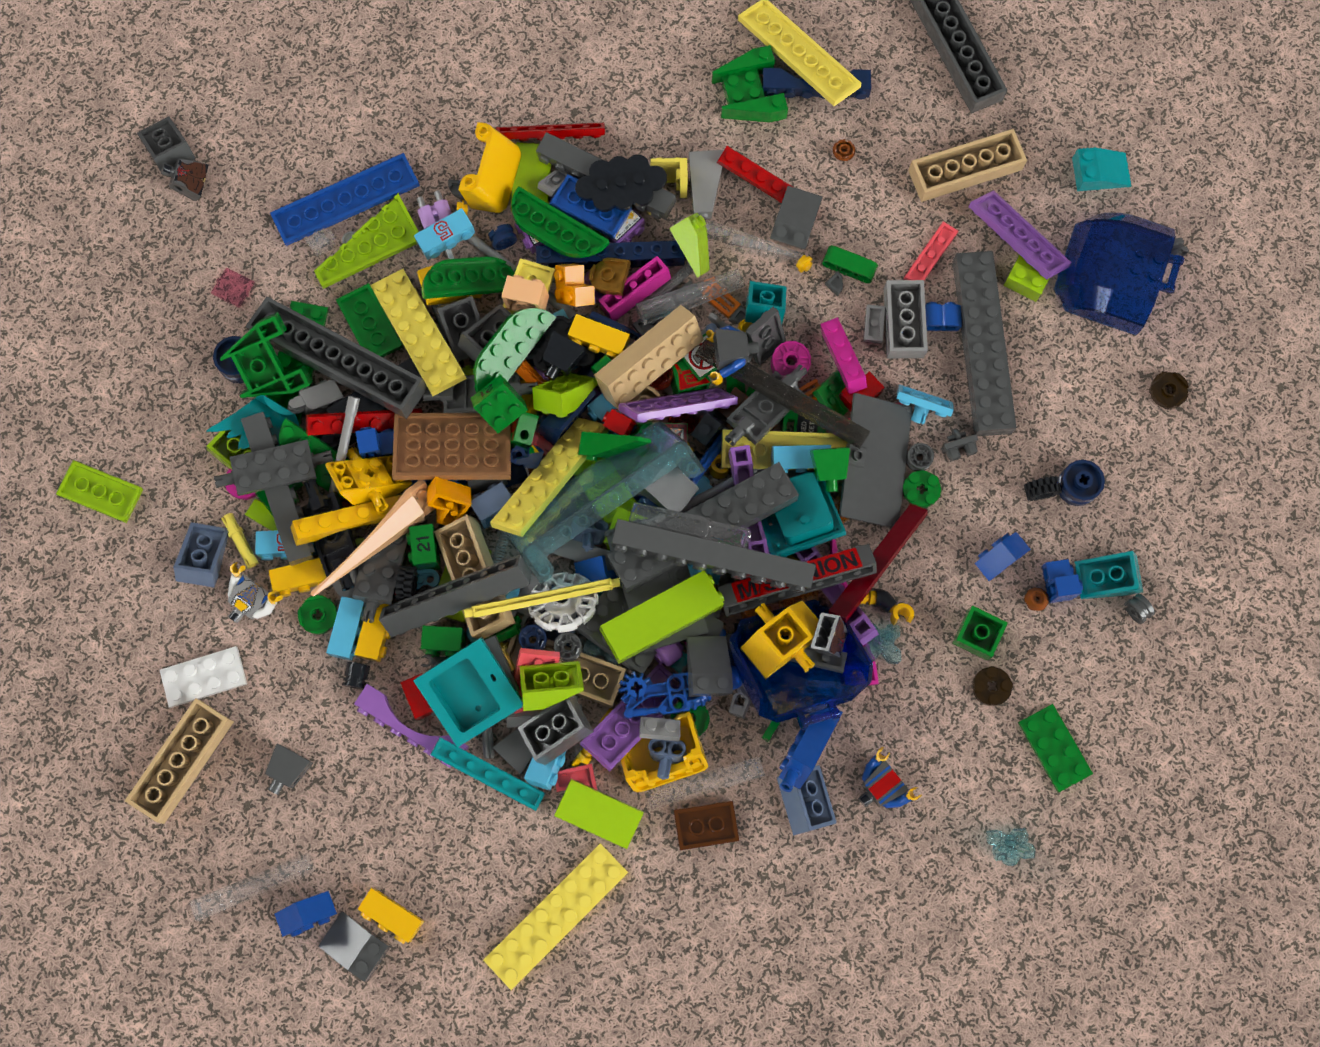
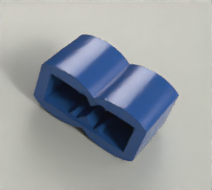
[925,302,962,331]

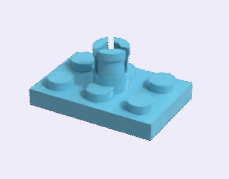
[896,384,954,424]

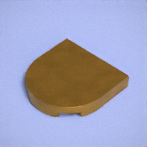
[589,258,631,296]

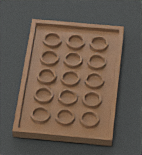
[392,413,511,480]

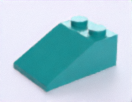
[1072,147,1131,191]
[1075,551,1143,599]

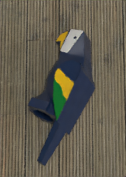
[510,445,544,469]

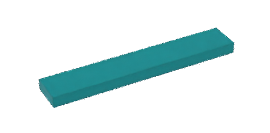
[430,737,545,811]

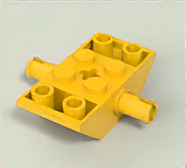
[325,447,412,512]
[741,600,819,679]

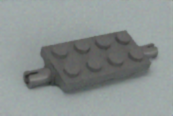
[725,365,807,446]
[423,372,538,413]
[214,440,334,496]
[352,526,408,623]

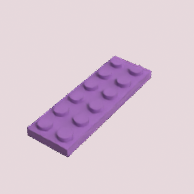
[969,190,1072,280]
[619,387,738,423]
[580,664,679,772]

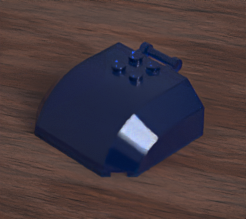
[1053,212,1185,336]
[729,599,873,729]

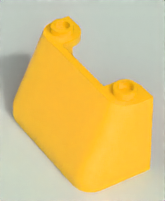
[458,122,521,213]
[621,711,708,792]

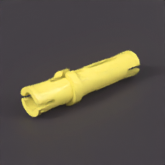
[221,513,259,569]

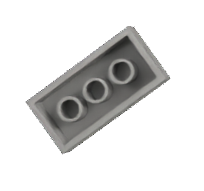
[883,280,928,359]

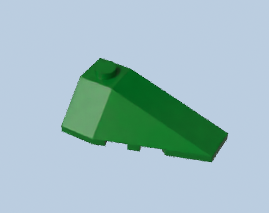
[578,432,651,461]

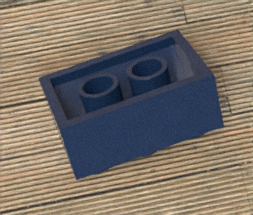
[536,390,596,446]

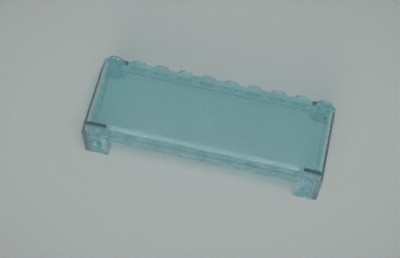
[506,422,705,584]

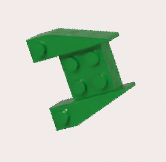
[711,45,788,123]
[220,312,313,398]

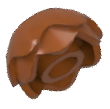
[833,139,855,161]
[1024,587,1049,611]

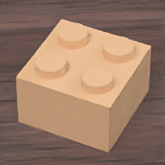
[501,275,549,311]

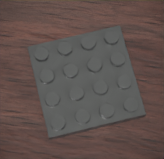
[576,582,657,675]

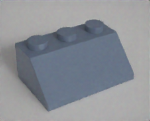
[776,765,837,836]

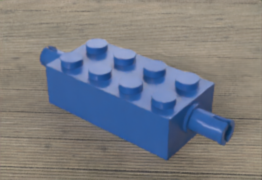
[779,697,843,792]

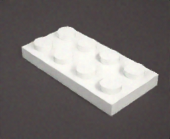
[160,646,247,708]

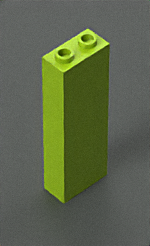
[599,570,725,664]

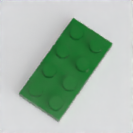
[336,283,403,357]
[1018,704,1093,793]

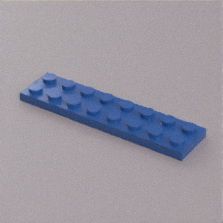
[270,153,420,246]

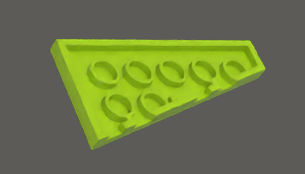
[314,193,419,289]

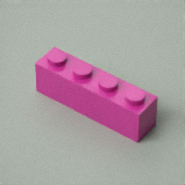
[598,256,671,321]
[820,317,867,394]

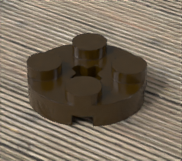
[1149,371,1189,410]
[972,666,1013,706]

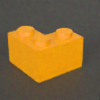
[554,263,595,307]
[427,476,472,526]

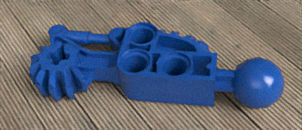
[618,665,745,719]

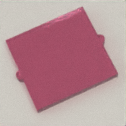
[211,268,255,308]

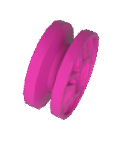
[771,341,811,380]

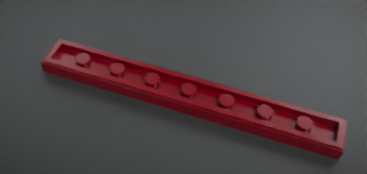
[829,503,928,622]

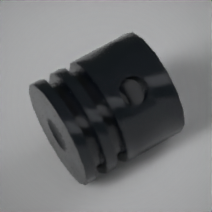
[342,662,370,690]

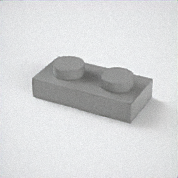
[537,169,570,197]
[863,304,885,344]
[639,716,680,742]

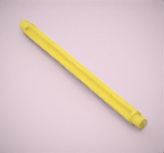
[463,578,620,618]

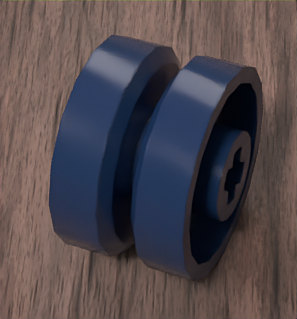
[213,336,244,384]
[1058,460,1105,506]

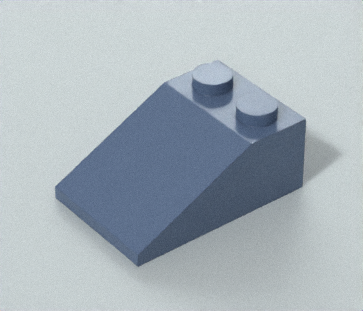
[173,522,229,588]

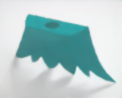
[206,395,299,449]

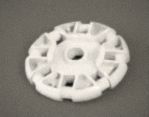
[528,572,598,633]

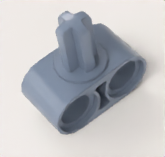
[568,515,609,552]
[648,739,687,780]

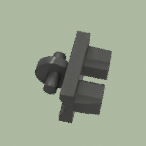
[941,428,978,462]

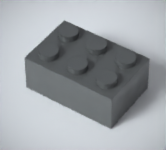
[518,697,594,765]

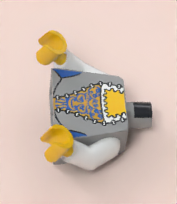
[227,562,283,623]

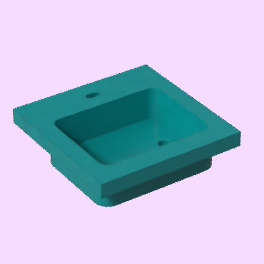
[761,472,846,557]
[413,637,523,748]

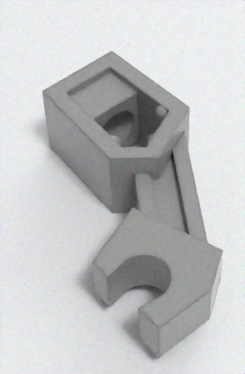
[729,674,751,719]

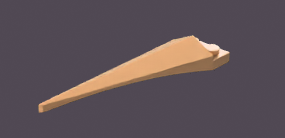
[310,480,436,596]

